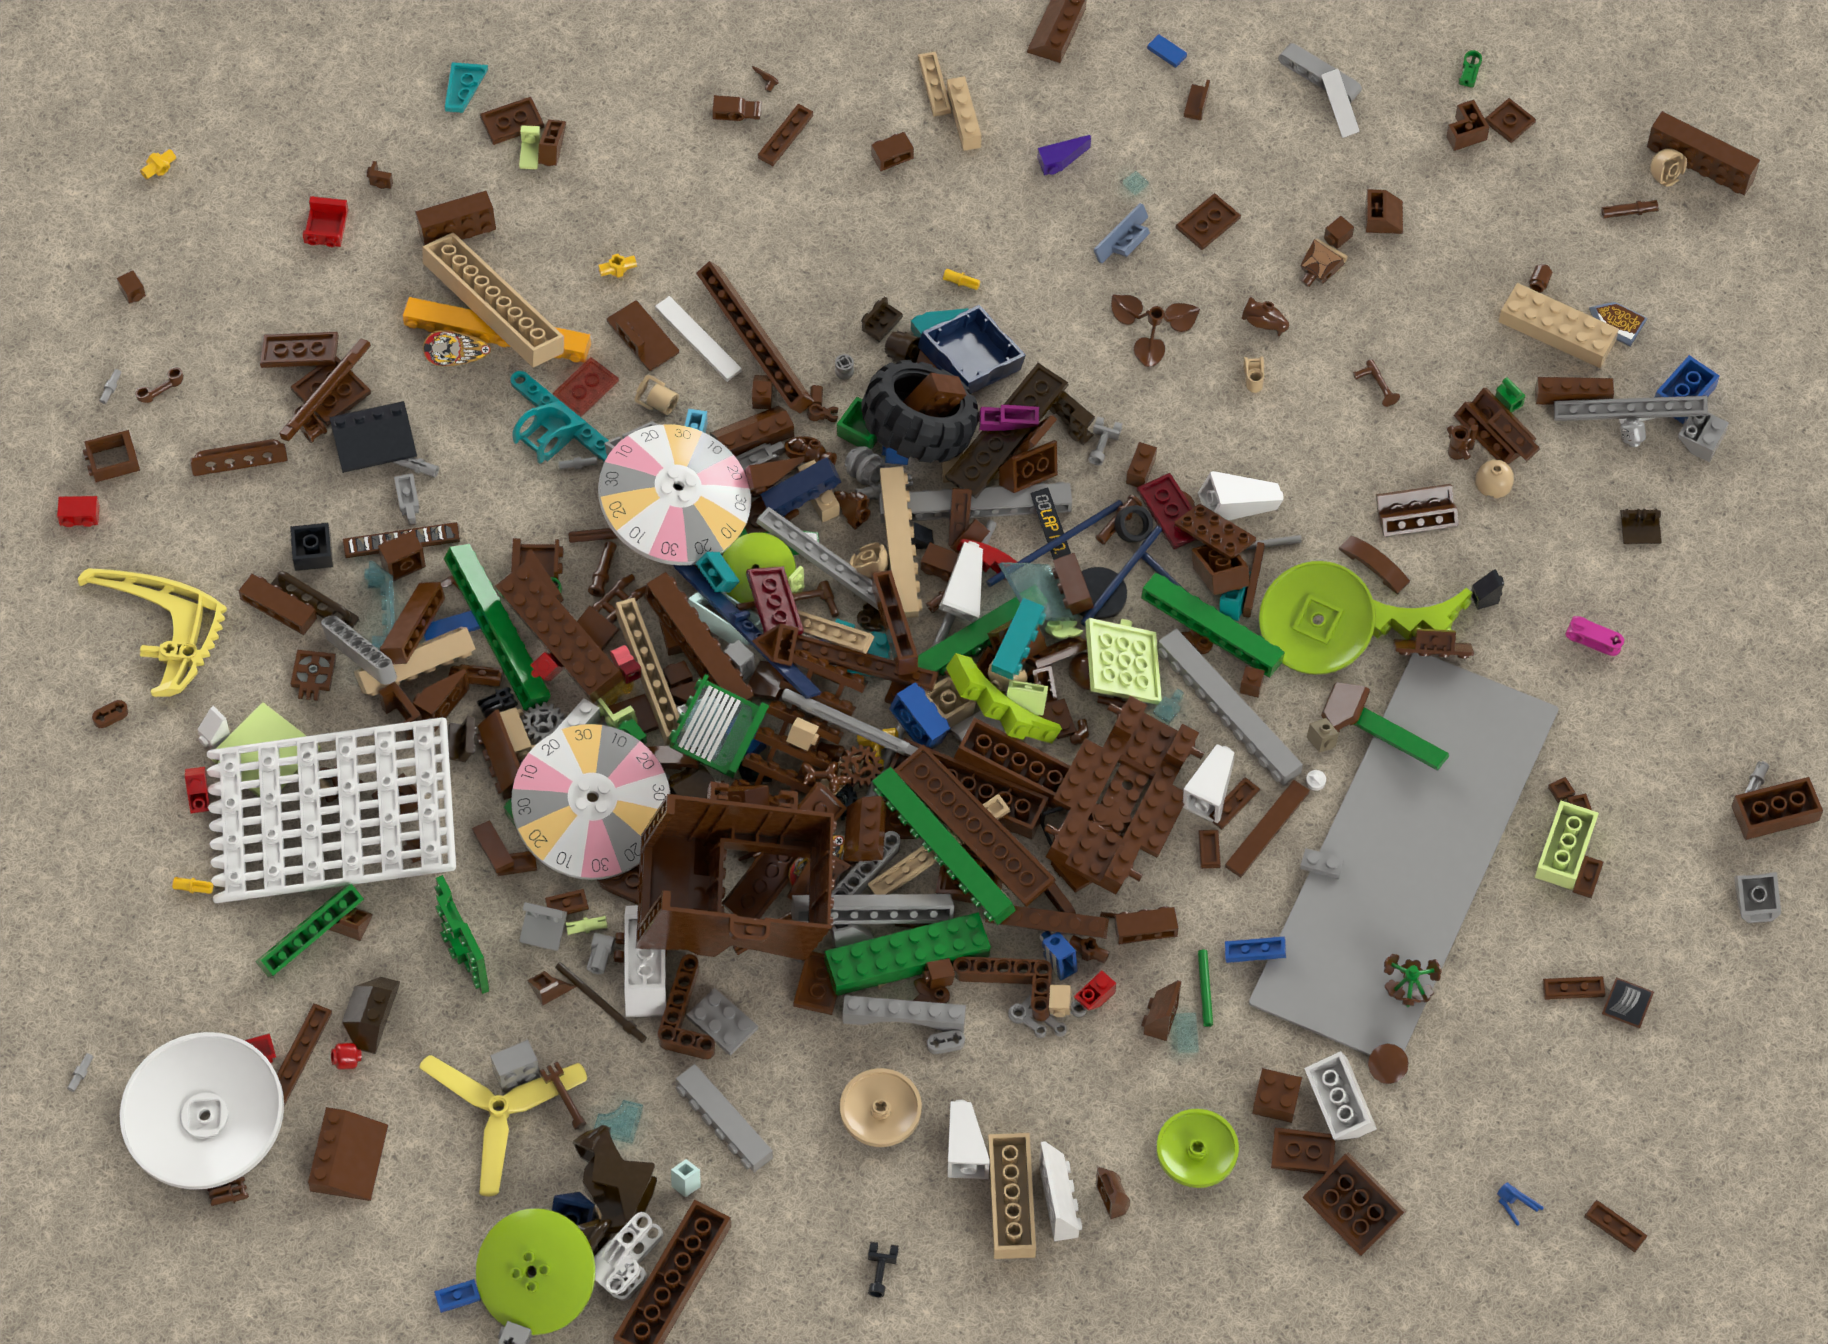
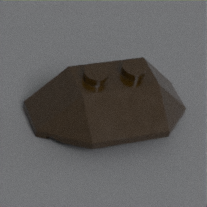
[342,977,400,1054]

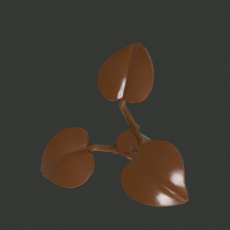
[1111,294,1200,367]

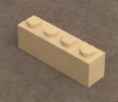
[947,76,981,151]

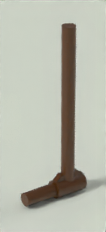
[736,580,839,618]

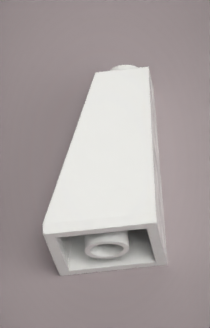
[1198,471,1283,520]
[939,541,983,622]
[1183,744,1234,823]
[948,1100,990,1179]

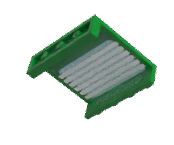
[668,674,769,778]

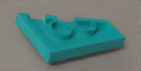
[445,62,488,113]

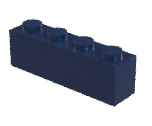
[761,457,841,517]

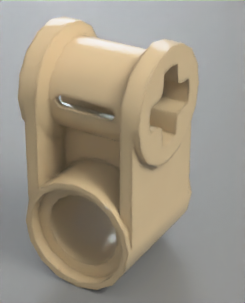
[1244,356,1264,393]

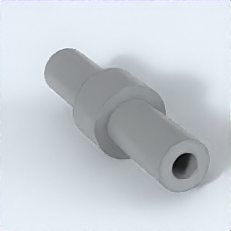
[99,369,121,404]
[559,457,597,469]
[67,1053,93,1092]

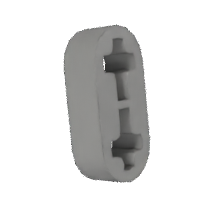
[927,1030,965,1054]

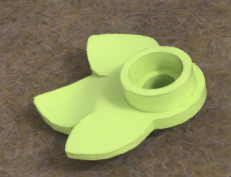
[1045,620,1083,639]

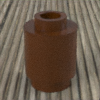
[1529,264,1553,293]

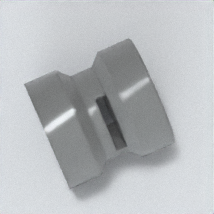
[835,354,854,380]

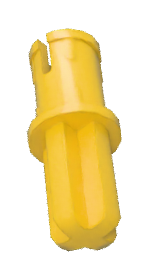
[943,269,980,290]
[172,877,213,894]

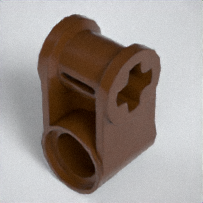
[295,406,327,443]

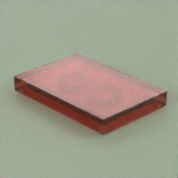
[553,357,619,417]

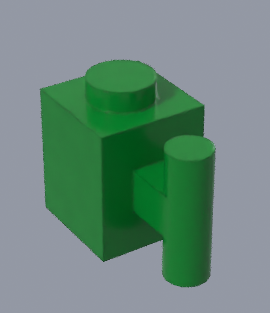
[1495,377,1526,413]

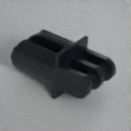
[477,687,518,718]

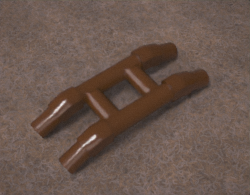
[592,574,646,624]

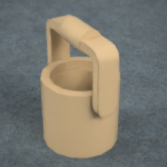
[634,375,679,415]

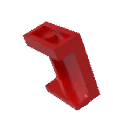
[303,196,348,247]

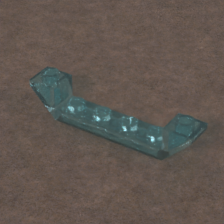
[364,561,395,650]

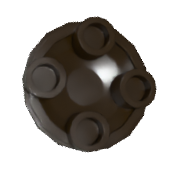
[857,603,885,632]

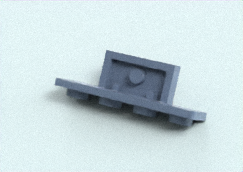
[1094,203,1150,263]

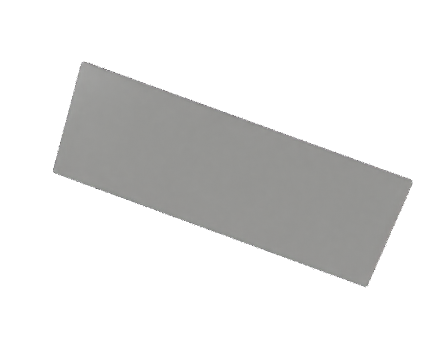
[1249,653,1559,1056]

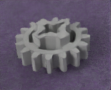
[522,702,564,743]

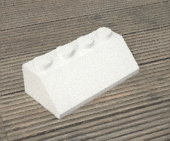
[1304,1051,1377,1141]

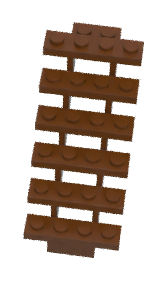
[731,650,869,807]

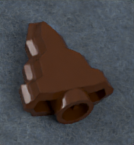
[834,491,871,530]

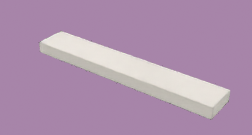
[655,296,742,382]

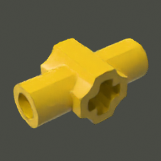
[140,149,176,180]
[598,254,637,278]

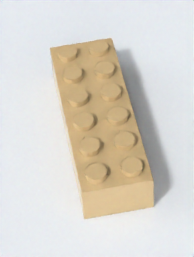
[1499,283,1619,368]
[353,627,476,696]
[988,1133,1036,1259]

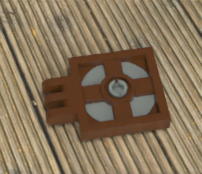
[290,650,336,701]

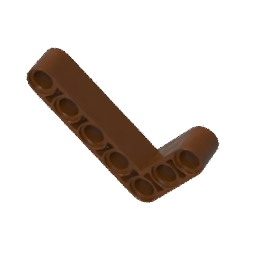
[658,954,715,1059]
[953,957,1053,1021]

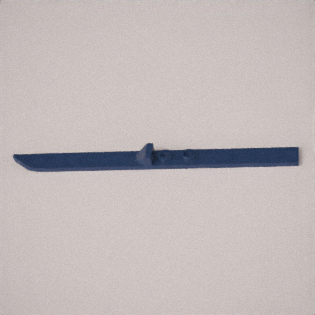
[673,564,821,699]

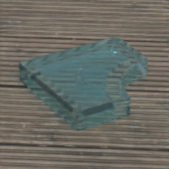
[594,1100,644,1144]

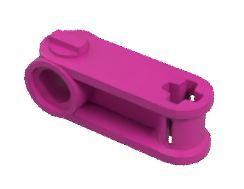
[1565,616,1624,656]

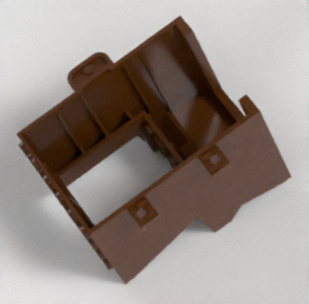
[636,781,837,960]

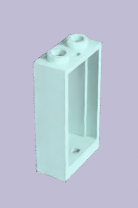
[688,592,763,645]

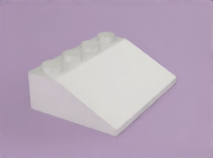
[1039,1141,1082,1241]

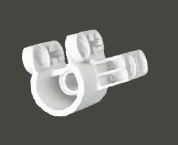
[594,1212,663,1301]

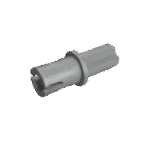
[1745,761,1769,793]

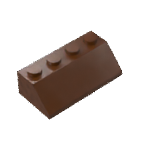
[1027,0,1087,63]
[710,405,794,457]
[476,710,520,800]

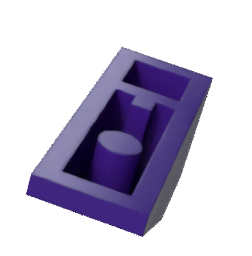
[1037,135,1091,175]

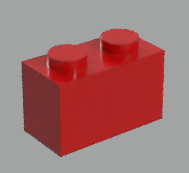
[57,496,100,527]

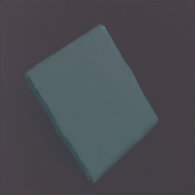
[998,562,1080,621]

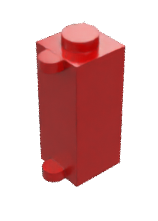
[531,652,564,681]

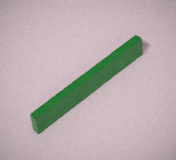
[1353,707,1449,771]

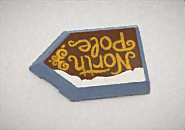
[1589,302,1648,347]

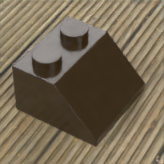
[668,764,720,799]

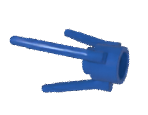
[1497,1182,1544,1226]

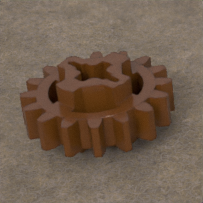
[839,745,883,788]

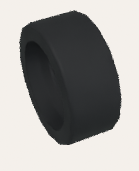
[1114,505,1153,542]

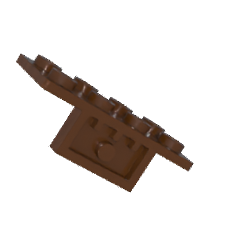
[607,300,679,371]
[1175,504,1256,559]
[1393,628,1474,659]

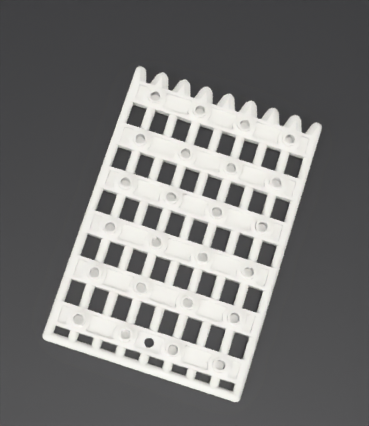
[207,717,456,903]

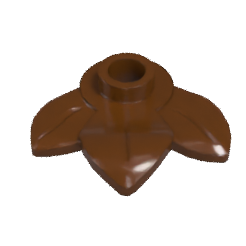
[1181,630,1213,654]
[913,978,950,1004]

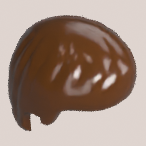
[1068,652,1091,691]

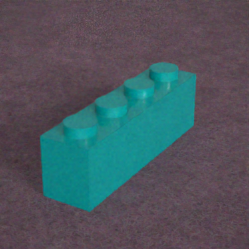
[991,598,1046,680]

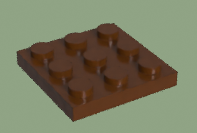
[291,356,371,426]

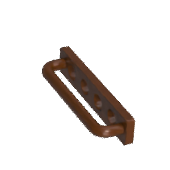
[190,439,288,476]

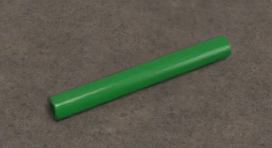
[1198,949,1213,1027]

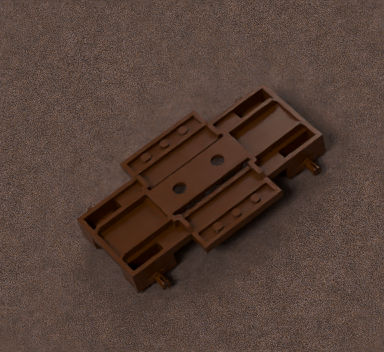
[1044,696,1205,895]

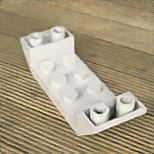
[625,905,666,1017]

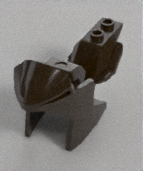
[573,1125,657,1256]

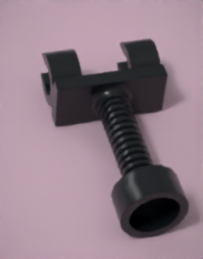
[868,1241,899,1298]

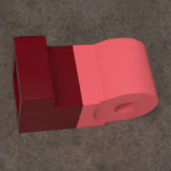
[610,645,642,684]

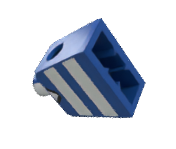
[1040,931,1078,981]

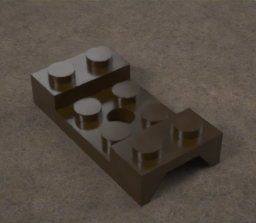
[1049,391,1095,445]

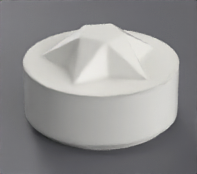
[1306,770,1326,791]

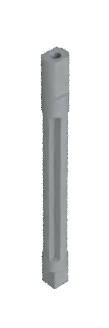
[782,689,918,757]

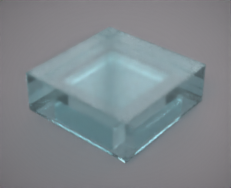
[1123,171,1149,195]

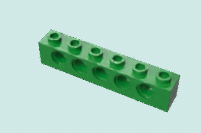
[255,884,364,977]

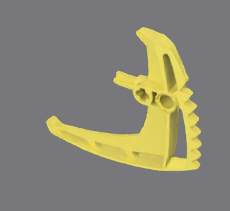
[78,568,227,697]

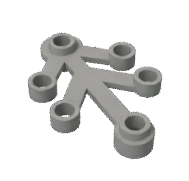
[1008,989,1087,1038]

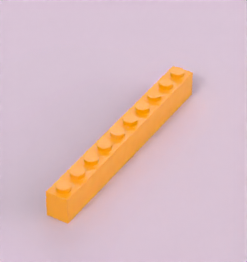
[403,297,591,363]

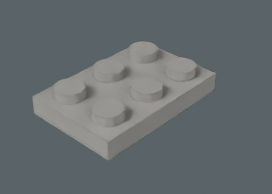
[686,988,758,1056]

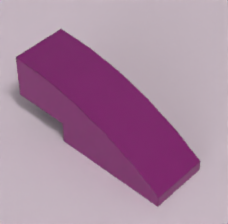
[979,405,1039,431]

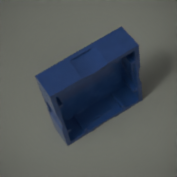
[917,305,1026,394]

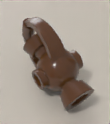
[784,436,837,466]

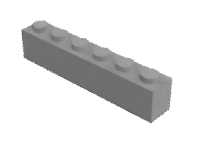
[676,1064,773,1173]

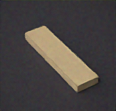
[918,52,951,117]

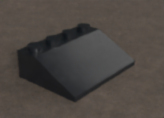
[329,401,417,473]

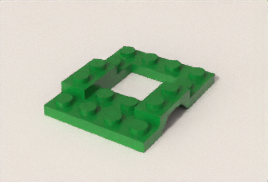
[434,875,490,994]

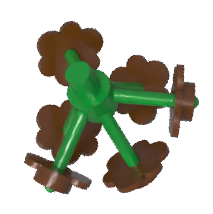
[1384,954,1442,1007]

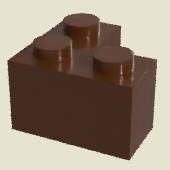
[1446,99,1490,151]

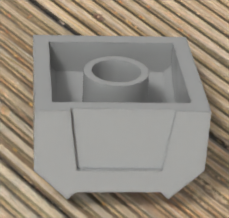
[1734,872,1781,923]

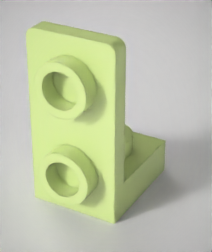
[519,126,541,169]
[788,566,804,594]
[597,698,638,729]

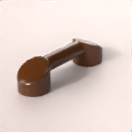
[135,367,184,403]

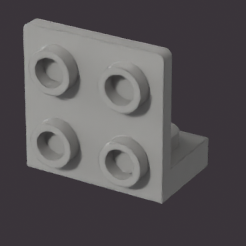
[519,902,567,951]

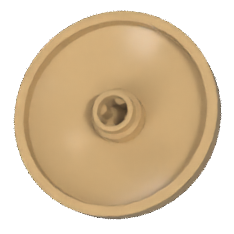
[840,1068,922,1147]

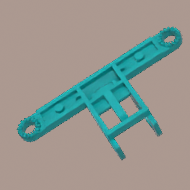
[510,371,609,464]

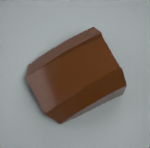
[1095,1167,1130,1219]

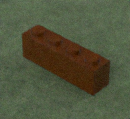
[1535,377,1614,405]
[238,574,317,635]

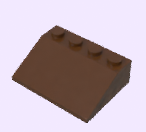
[308,1107,388,1201]
[1302,1152,1407,1256]

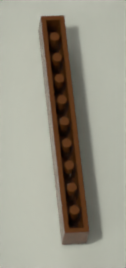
[696,261,814,414]

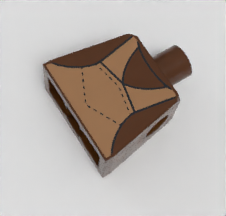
[1301,239,1345,287]

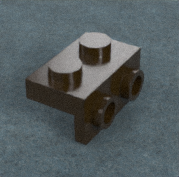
[861,296,903,342]
[448,716,477,763]

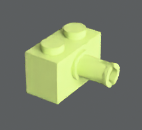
[1007,680,1048,715]

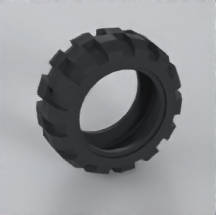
[862,360,979,463]

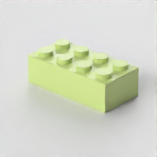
[1535,801,1599,890]

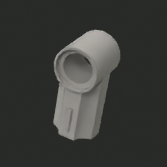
[587,933,615,974]

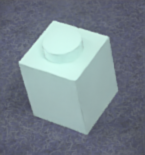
[671,1159,701,1197]

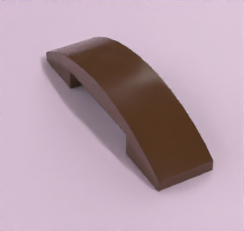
[1339,536,1410,595]

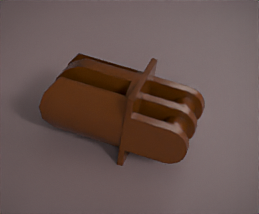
[207,1177,249,1206]

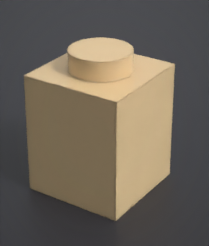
[786,717,819,751]
[1049,985,1072,1017]

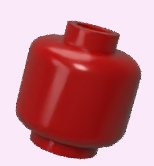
[331,1043,362,1070]

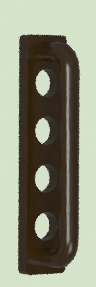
[271,571,359,628]

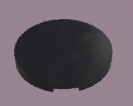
[1078,567,1127,620]

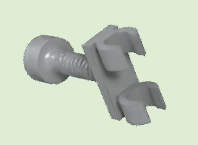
[1088,417,1123,466]

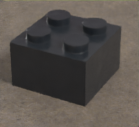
[290,523,333,571]

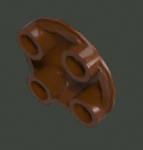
[1368,1043,1409,1084]

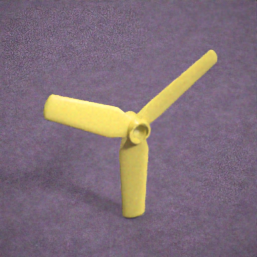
[419,1055,587,1197]

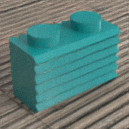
[696,551,740,592]

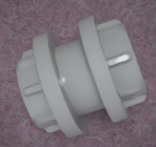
[845,447,885,485]

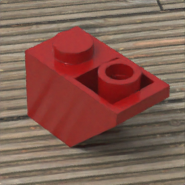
[185,767,210,814]
[1074,970,1116,1011]

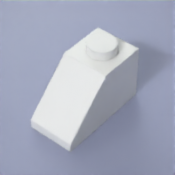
[198,706,230,750]

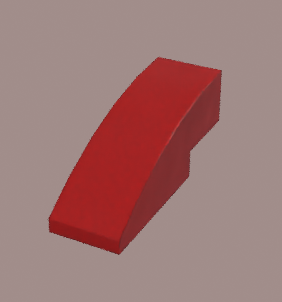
[956,539,1018,580]

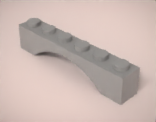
[843,995,966,1033]

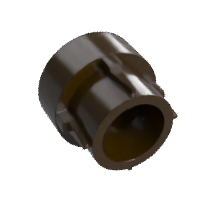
[885,330,920,363]

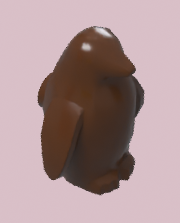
[1241,297,1289,337]

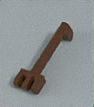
[539,1061,586,1130]

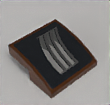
[1602,977,1654,1029]

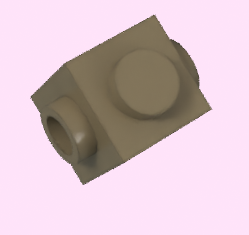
[1307,718,1339,753]

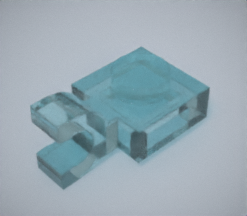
[1153,689,1184,724]

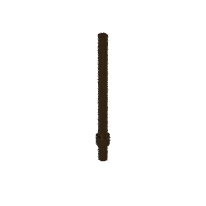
[555,962,647,1043]

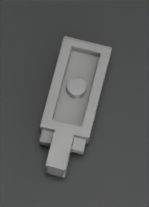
[736,441,785,470]
[394,474,420,525]

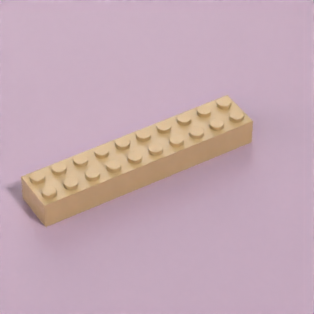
[423,233,564,367]

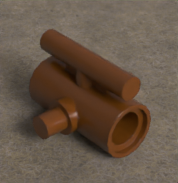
[1447,424,1478,460]

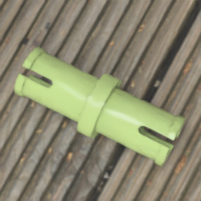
[566,916,607,935]

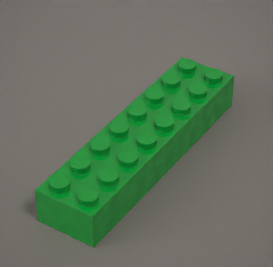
[824,912,991,996]

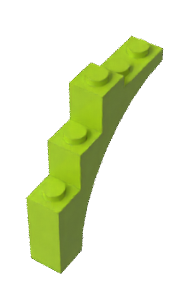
[1373,588,1472,640]
[946,653,1062,744]

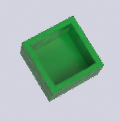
[837,397,877,449]

